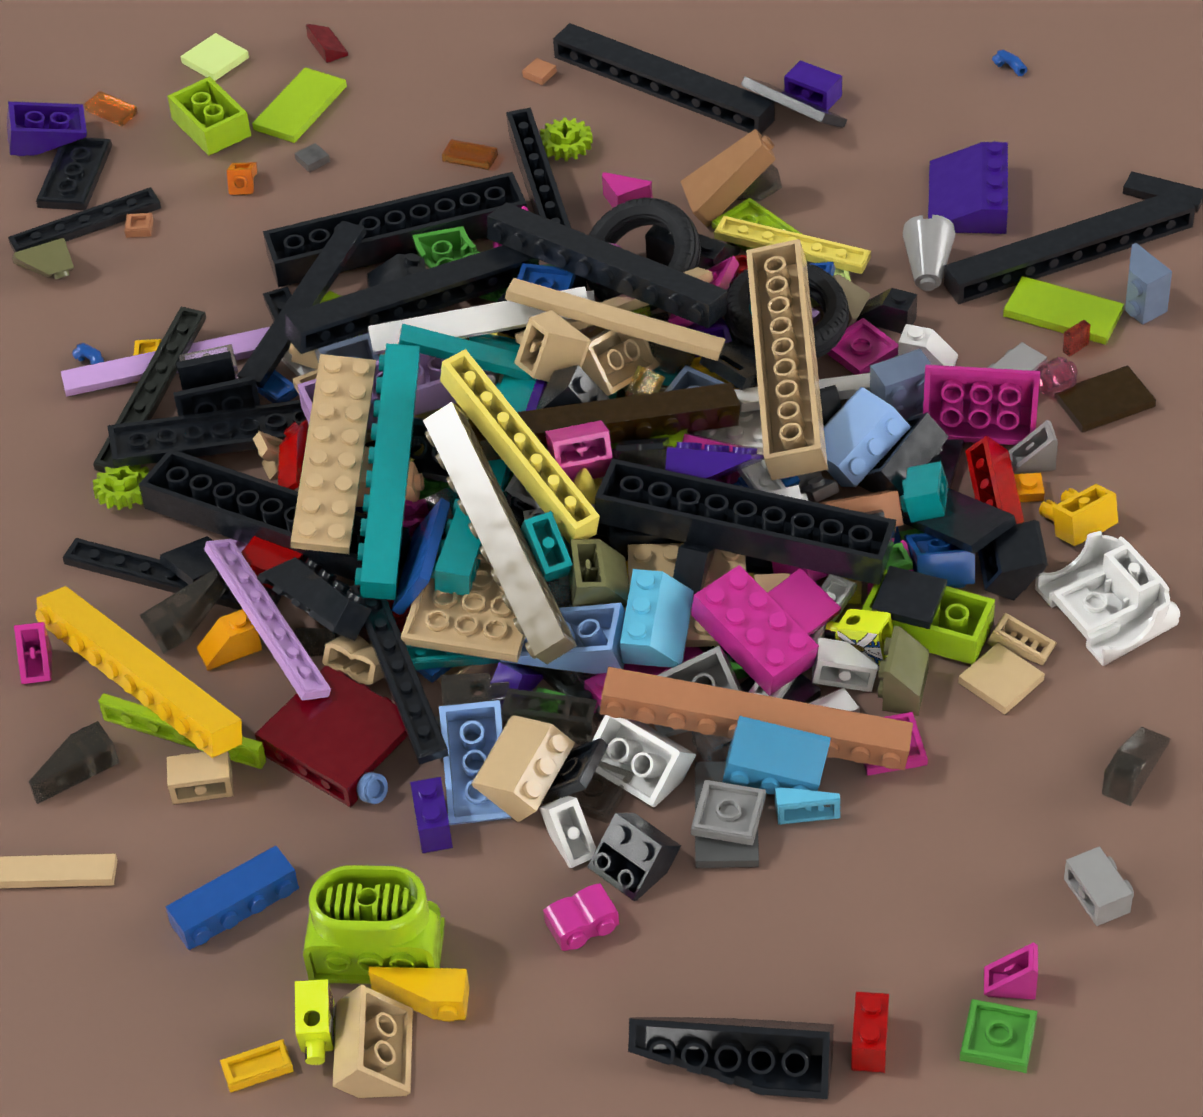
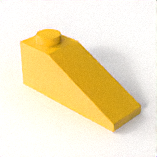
[368,966,469,1022]

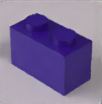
[784,60,842,110]
[410,777,453,853]

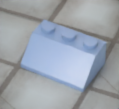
[824,387,911,487]

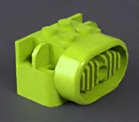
[303,865,445,984]

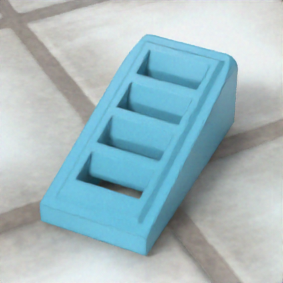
[775,788,840,825]

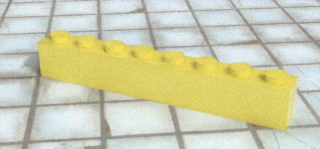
[440,349,600,544]

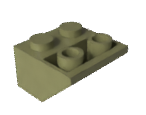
[568,539,630,608]
[878,626,929,716]

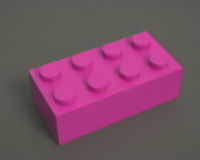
[691,565,819,696]

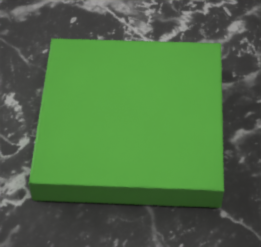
[960,999,1038,1073]

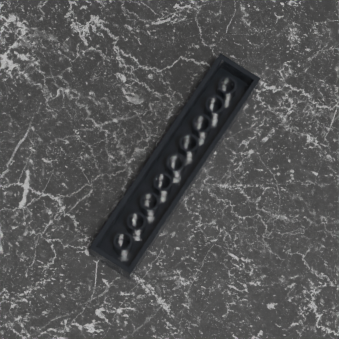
[263,172,527,288]
[138,449,411,581]
[595,459,896,585]

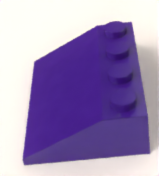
[928,141,1008,234]

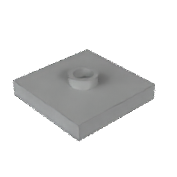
[691,780,766,846]

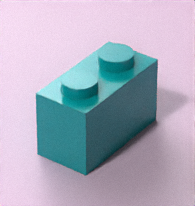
[900,461,948,523]
[520,511,573,582]

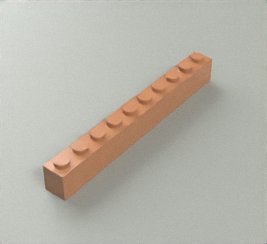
[600,667,913,771]

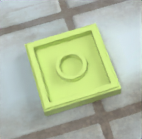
[180,33,249,81]

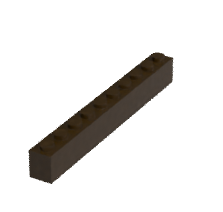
[468,382,740,461]

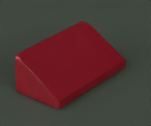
[306,24,348,63]

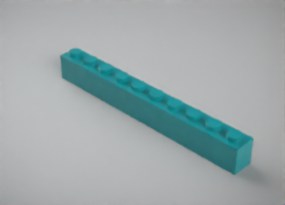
[355,343,420,600]
[431,375,536,596]

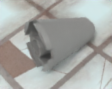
[902,215,956,291]

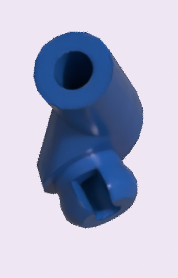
[992,50,1027,76]
[72,343,104,365]

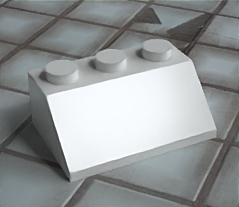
[592,715,696,807]

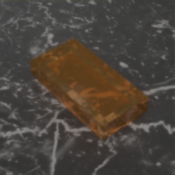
[84,91,138,127]
[442,139,498,170]

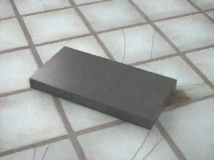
[695,761,759,868]

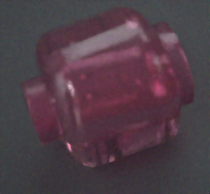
[1037,356,1078,397]

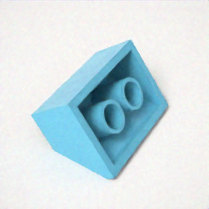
[620,569,694,668]

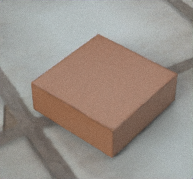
[522,58,557,85]
[124,213,153,238]

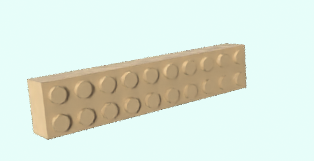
[746,239,828,480]

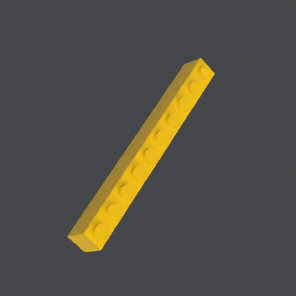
[35,586,242,758]

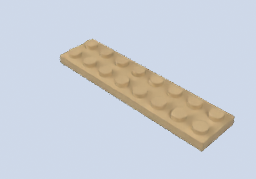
[291,354,376,554]

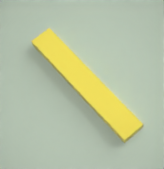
[714,216,871,274]

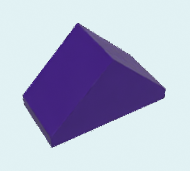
[483,662,543,717]

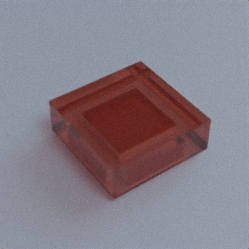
[1063,320,1091,357]

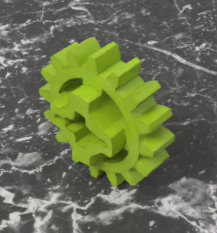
[540,117,593,161]
[93,465,149,510]

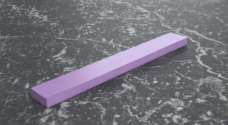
[61,327,270,397]
[204,539,331,701]

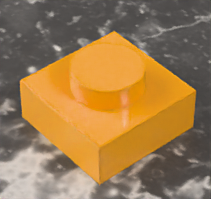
[1014,473,1045,502]

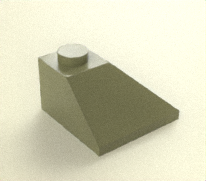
[12,238,74,280]

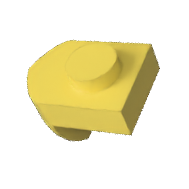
[574,468,603,504]

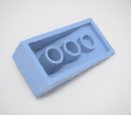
[500,603,625,674]
[439,700,511,825]

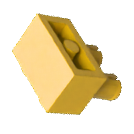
[1039,484,1118,546]

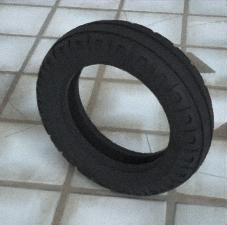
[586,198,701,311]
[724,262,849,358]

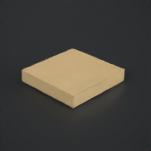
[958,643,1045,714]

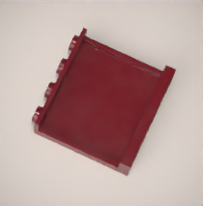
[255,665,408,808]

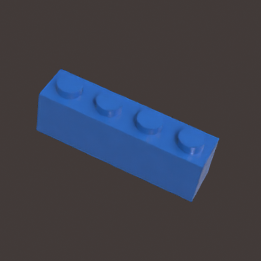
[165,846,299,950]

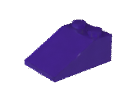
[7,101,87,156]

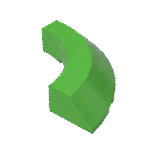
[412,226,555,302]

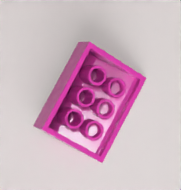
[923,365,1040,445]

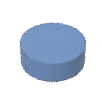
[357,772,388,804]

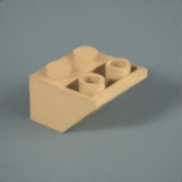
[514,310,591,382]

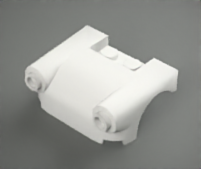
[1035,531,1180,666]

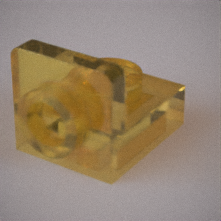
[625,365,665,397]

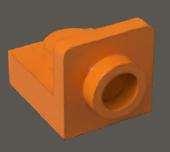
[227,162,258,195]

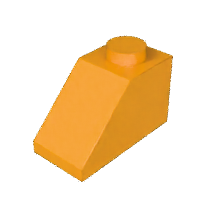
[197,609,262,671]

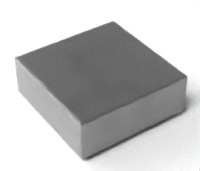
[295,143,330,172]

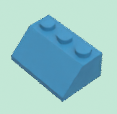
[722,716,831,794]

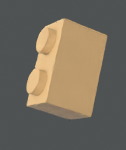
[167,751,234,804]

